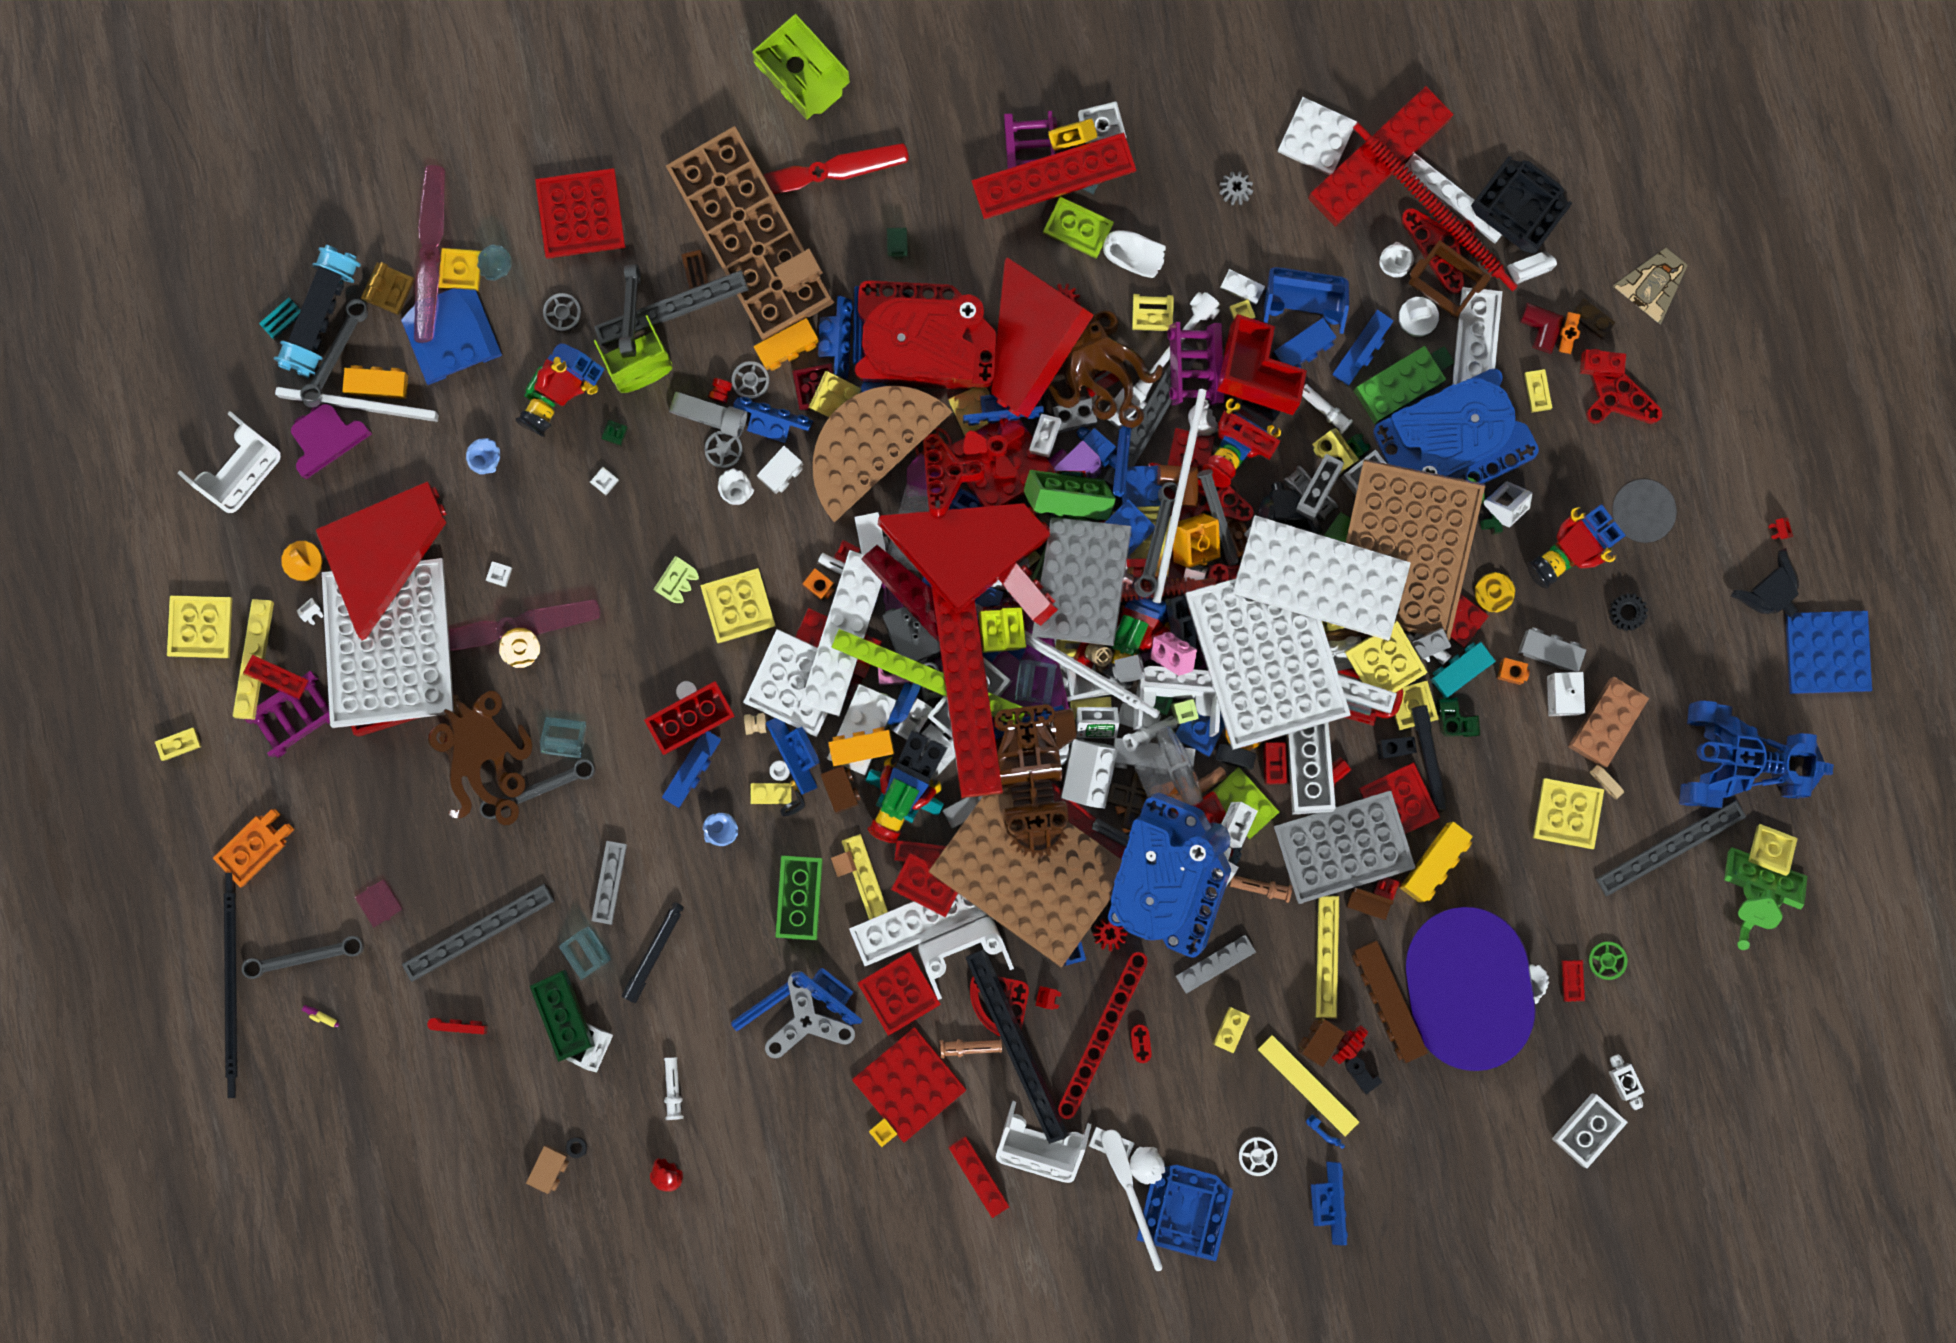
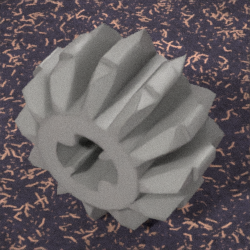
[1219,171,1253,205]

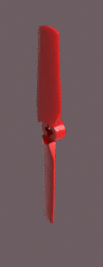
[763,143,909,194]

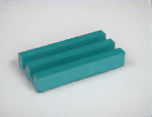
[259,298,301,340]

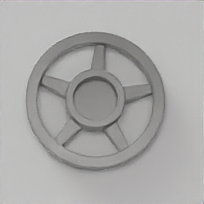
[543,293,581,331]
[732,361,769,399]
[705,431,742,468]

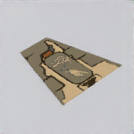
[1613,248,1688,325]

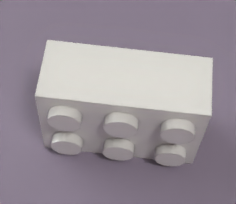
[1552,1093,1628,1168]

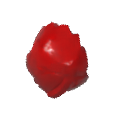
[650,1158,683,1192]

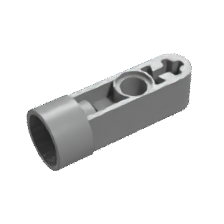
[669,392,747,438]

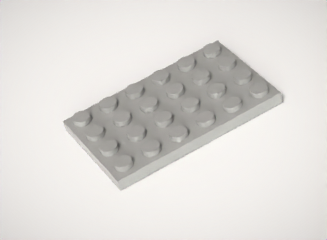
[1032,517,1132,646]
[1274,790,1416,904]

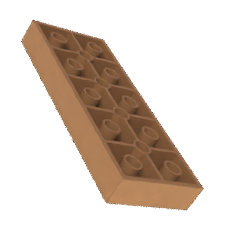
[666,126,835,341]

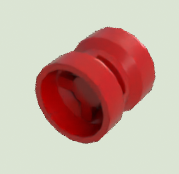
[708,378,733,404]

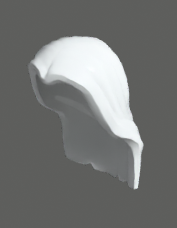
[1103,230,1166,278]

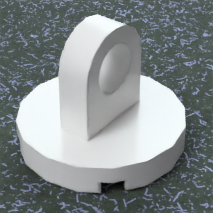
[1399,297,1439,337]

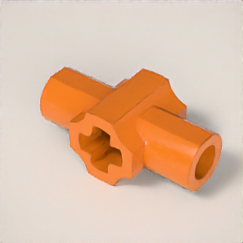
[1558,312,1580,354]

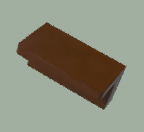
[1346,888,1394,920]

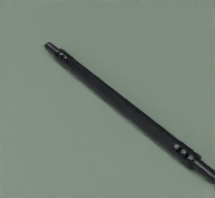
[223,873,238,1098]

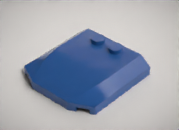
[401,288,502,385]
[1136,1165,1233,1261]

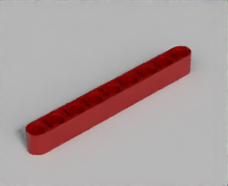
[1058,952,1148,1119]

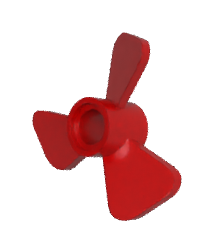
[963,421,1025,479]

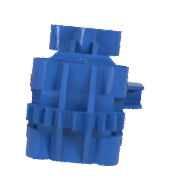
[1679,701,1834,808]

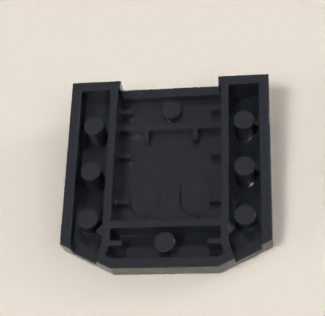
[1471,156,1572,253]

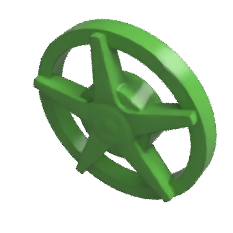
[1589,942,1628,980]

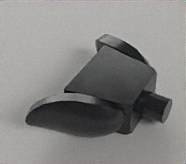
[1258,482,1323,534]
[1730,548,1799,617]

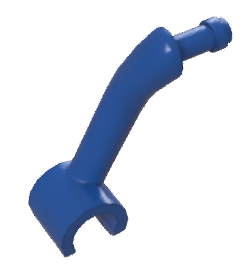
[1306,1114,1345,1149]

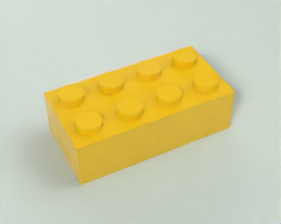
[1399,822,1473,902]

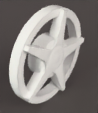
[1239,1137,1277,1176]

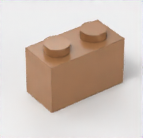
[774,249,823,293]
[526,1145,570,1194]

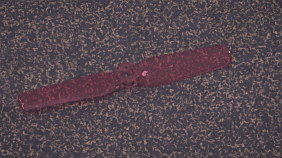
[414,165,445,343]
[448,599,600,651]

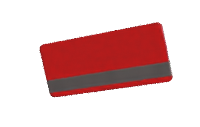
[1083,370,1119,397]

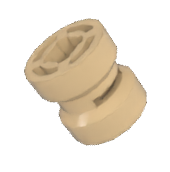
[1085,643,1112,667]
[744,713,767,735]

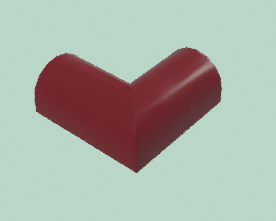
[1520,303,1565,354]
[792,363,834,411]

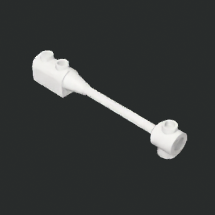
[1105,292,1220,429]

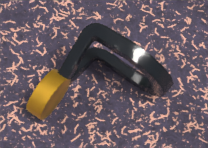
[780,780,805,817]

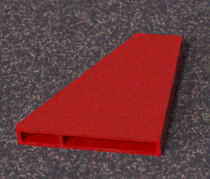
[991,257,1094,418]
[316,481,447,641]
[877,503,1050,614]

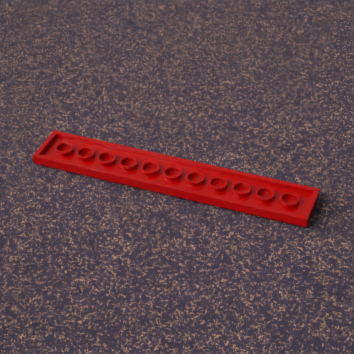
[931,585,1003,798]

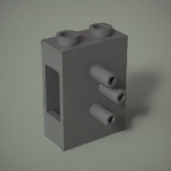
[882,605,941,664]

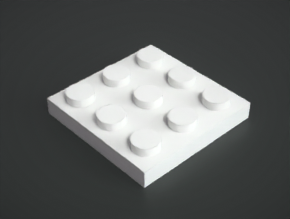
[1277,97,1357,176]

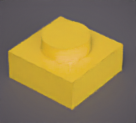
[869,1118,897,1147]

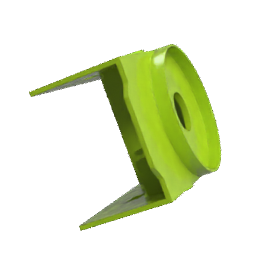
[752,14,850,120]
[594,315,673,393]

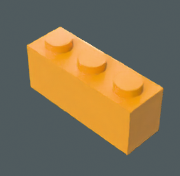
[754,318,819,371]
[343,365,408,399]
[828,727,895,766]

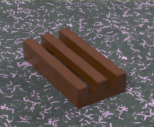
[681,250,709,290]

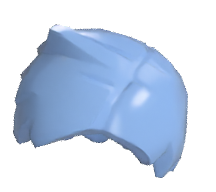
[466,438,500,474]
[703,813,738,846]

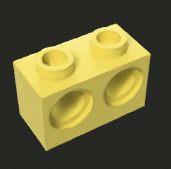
[1312,428,1359,475]
[1213,1007,1250,1053]

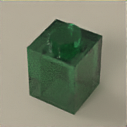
[887,228,908,259]

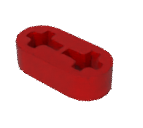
[1130,1024,1152,1063]

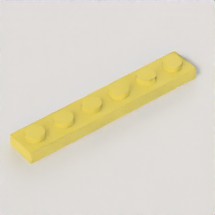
[233,599,274,720]

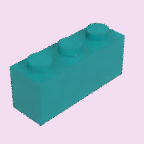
[1430,642,1496,698]

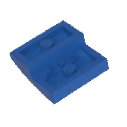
[887,682,921,725]

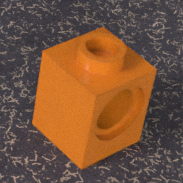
[803,568,835,601]
[1496,658,1530,685]

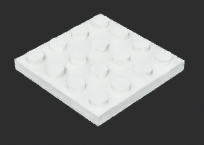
[743,629,828,737]

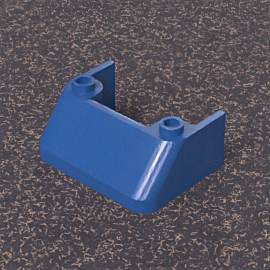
[1264,267,1349,334]

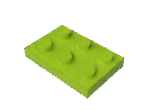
[1043,197,1114,259]
[1210,767,1279,839]

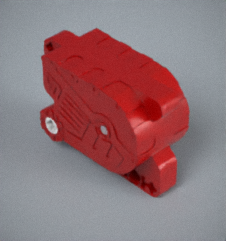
[855,281,996,390]

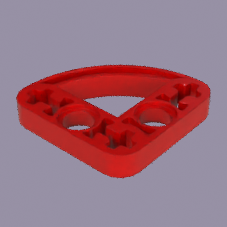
[970,976,1029,1036]

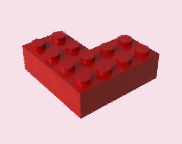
[1217,314,1307,415]

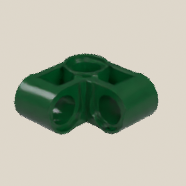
[1437,698,1480,737]

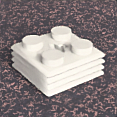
[1078,101,1126,144]

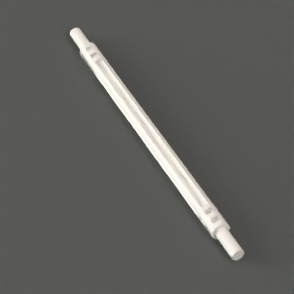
[975,603,1160,718]

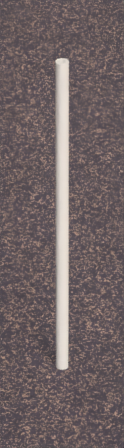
[1153,389,1207,603]

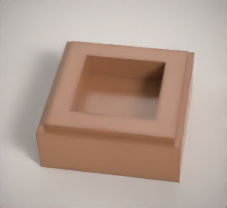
[831,851,857,877]

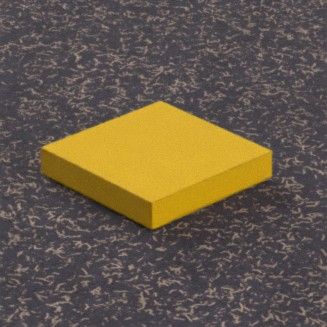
[438,248,483,292]

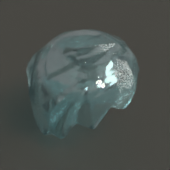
[477,244,513,281]

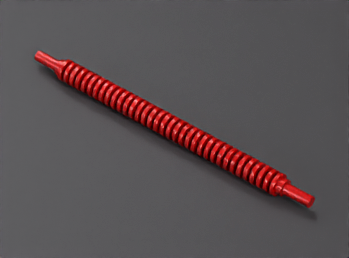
[1352,122,1518,291]

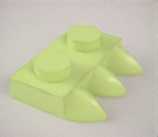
[653,556,699,603]

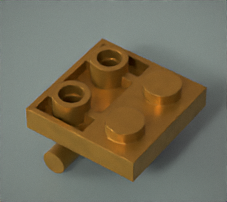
[361,262,415,315]

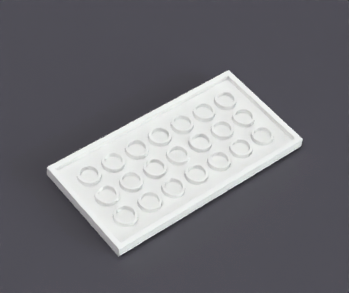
[1232,515,1411,641]

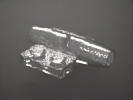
[1134,726,1203,806]

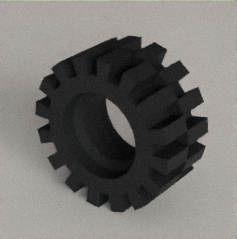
[1609,593,1648,631]

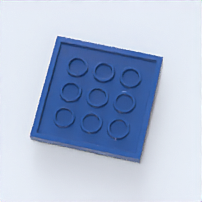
[1785,611,1872,694]

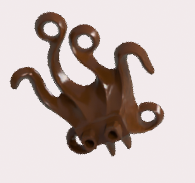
[1048,311,1162,428]
[428,691,532,825]

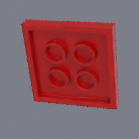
[1358,763,1440,834]
[857,952,941,1036]

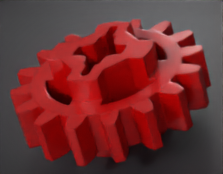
[1331,1025,1368,1064]

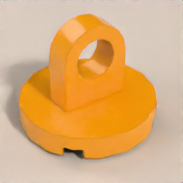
[282,541,323,581]

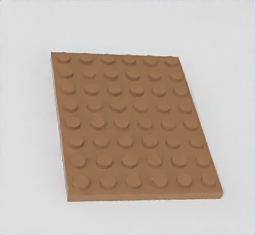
[1346,459,1485,640]
[929,787,1122,968]

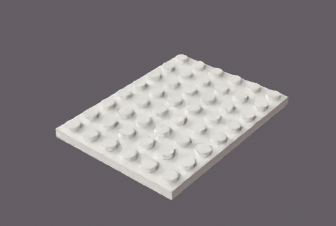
[322,558,454,728]
[1185,579,1351,750]

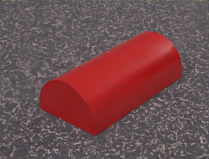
[644,681,735,755]

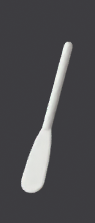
[1101,1129,1163,1271]

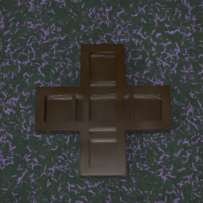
[1106,769,1166,830]

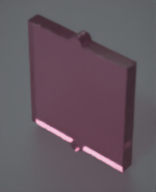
[355,879,403,928]

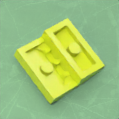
[978,608,1026,653]

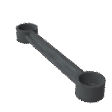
[619,264,641,358]
[300,299,368,407]
[1134,482,1178,597]
[480,759,596,819]
[242,936,364,979]

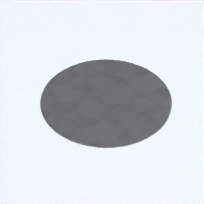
[1613,479,1677,543]

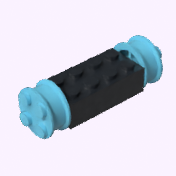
[274,245,361,378]

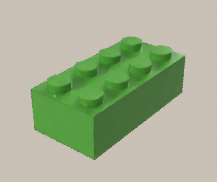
[1354,346,1446,425]
[1024,470,1116,521]
[776,856,823,940]

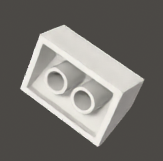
[1060,739,1118,809]

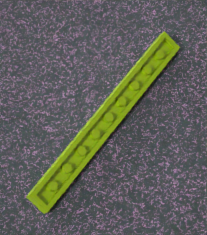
[831,629,1025,724]

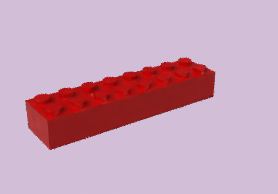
[1308,86,1454,227]

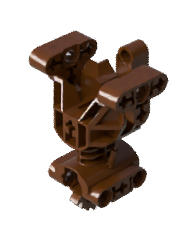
[993,704,1077,859]

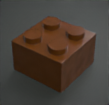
[820,766,861,814]
[1298,1018,1345,1067]

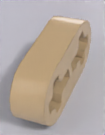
[1590,765,1624,800]

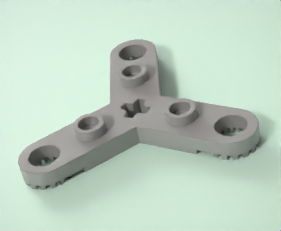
[765,971,855,1058]

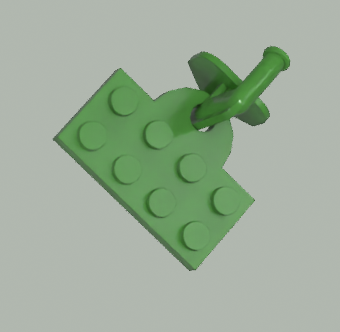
[1724,847,1808,950]

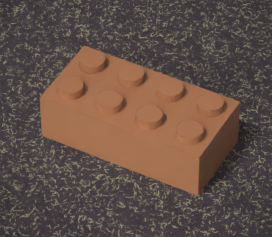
[1568,677,1649,768]

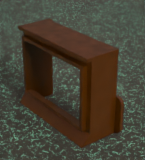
[1408,240,1490,318]

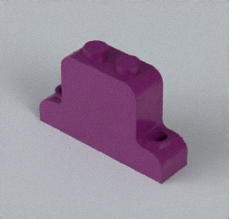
[291,404,372,479]

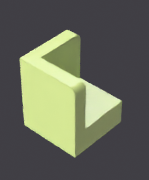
[1171,699,1199,724]

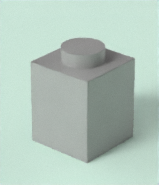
[1113,655,1146,683]

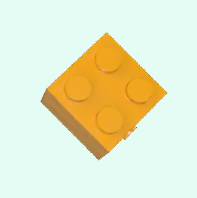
[1173,513,1220,568]

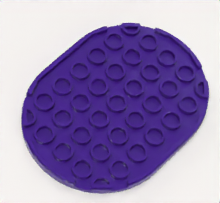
[1406,907,1536,1071]

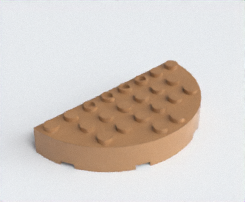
[813,386,952,522]

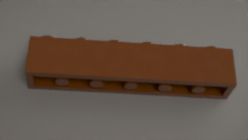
[1351,941,1428,1063]

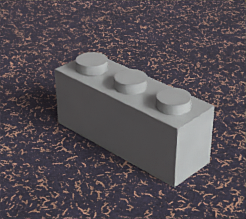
[1296,454,1344,521]
[1518,628,1586,672]

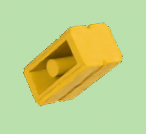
[1048,118,1097,151]

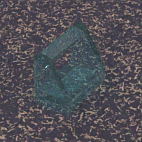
[1014,660,1056,705]
[540,717,586,758]
[559,926,612,980]

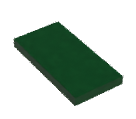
[530,970,595,1062]

